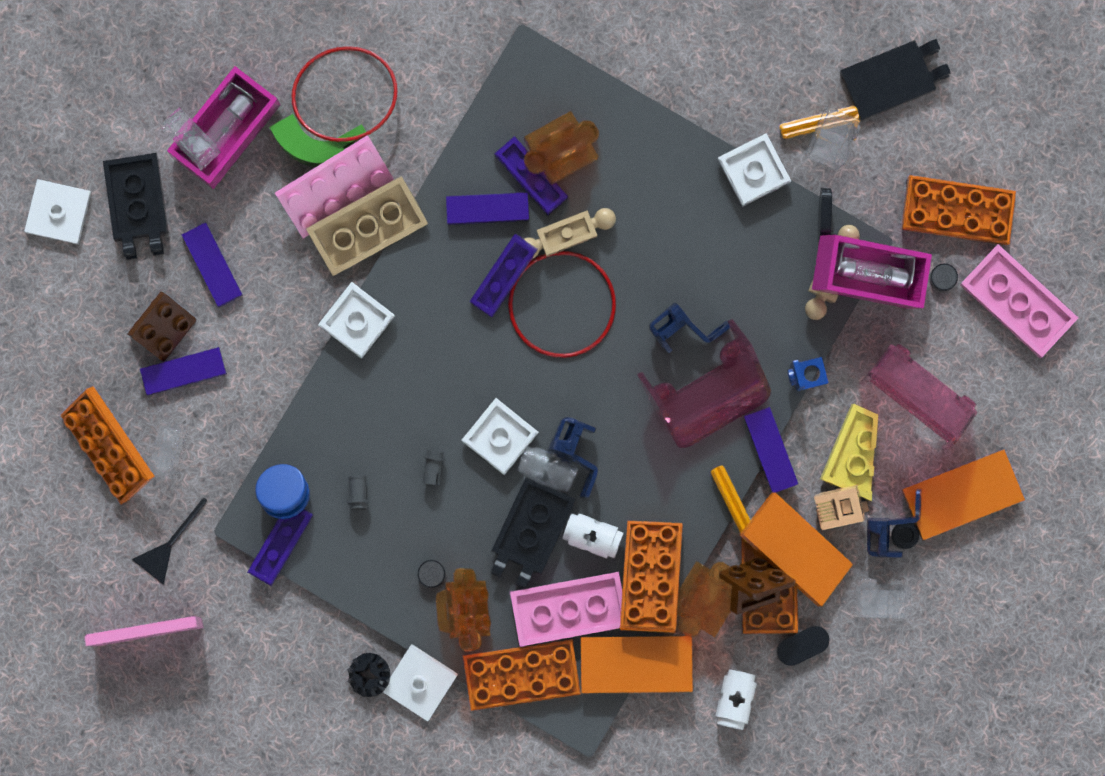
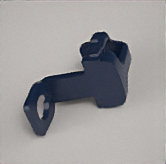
[649,303,732,353]
[548,417,598,498]
[867,489,922,558]

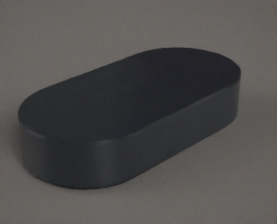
[818,188,832,242]
[777,626,830,666]

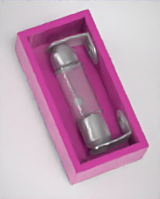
[167,66,281,189]
[812,235,932,309]

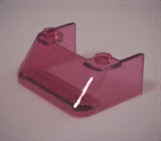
[637,319,771,448]
[859,344,978,450]

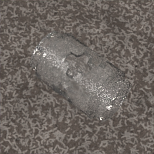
[518,446,579,493]

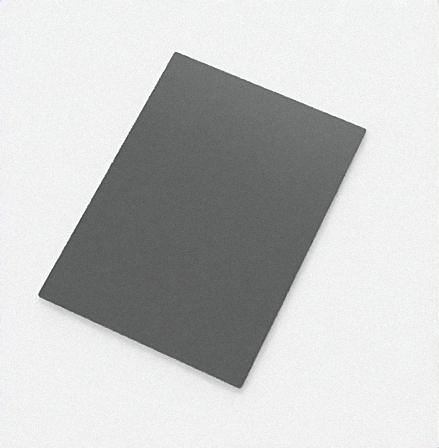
[214,25,893,757]

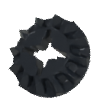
[347,653,390,697]

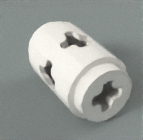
[563,513,624,559]
[715,670,757,730]

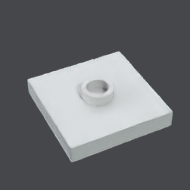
[718,133,791,207]
[24,179,91,245]
[318,282,395,359]
[461,398,539,475]
[383,644,458,721]

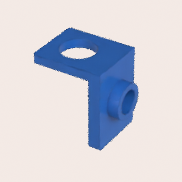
[787,357,828,391]

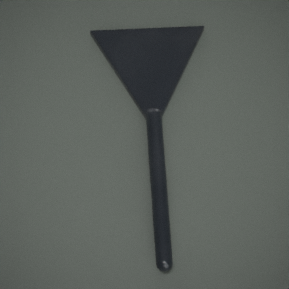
[132,498,207,585]

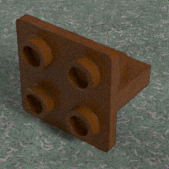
[127,291,196,362]
[719,558,795,615]

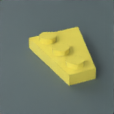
[820,404,878,501]

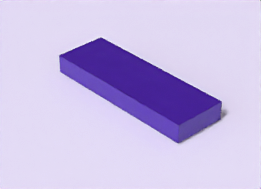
[494,136,568,216]
[446,192,529,225]
[181,222,243,307]
[469,234,538,317]
[140,347,227,396]
[744,407,798,493]
[247,509,313,586]

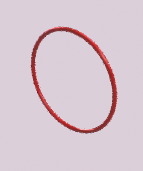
[291,46,398,142]
[508,251,616,358]

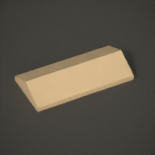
[306,176,428,276]

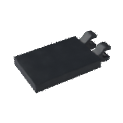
[840,39,951,121]
[103,153,169,260]
[491,476,576,589]

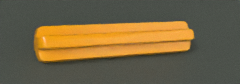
[780,106,859,139]
[711,466,750,543]

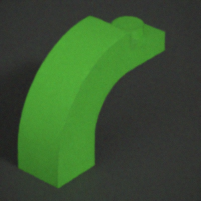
[269,114,366,167]

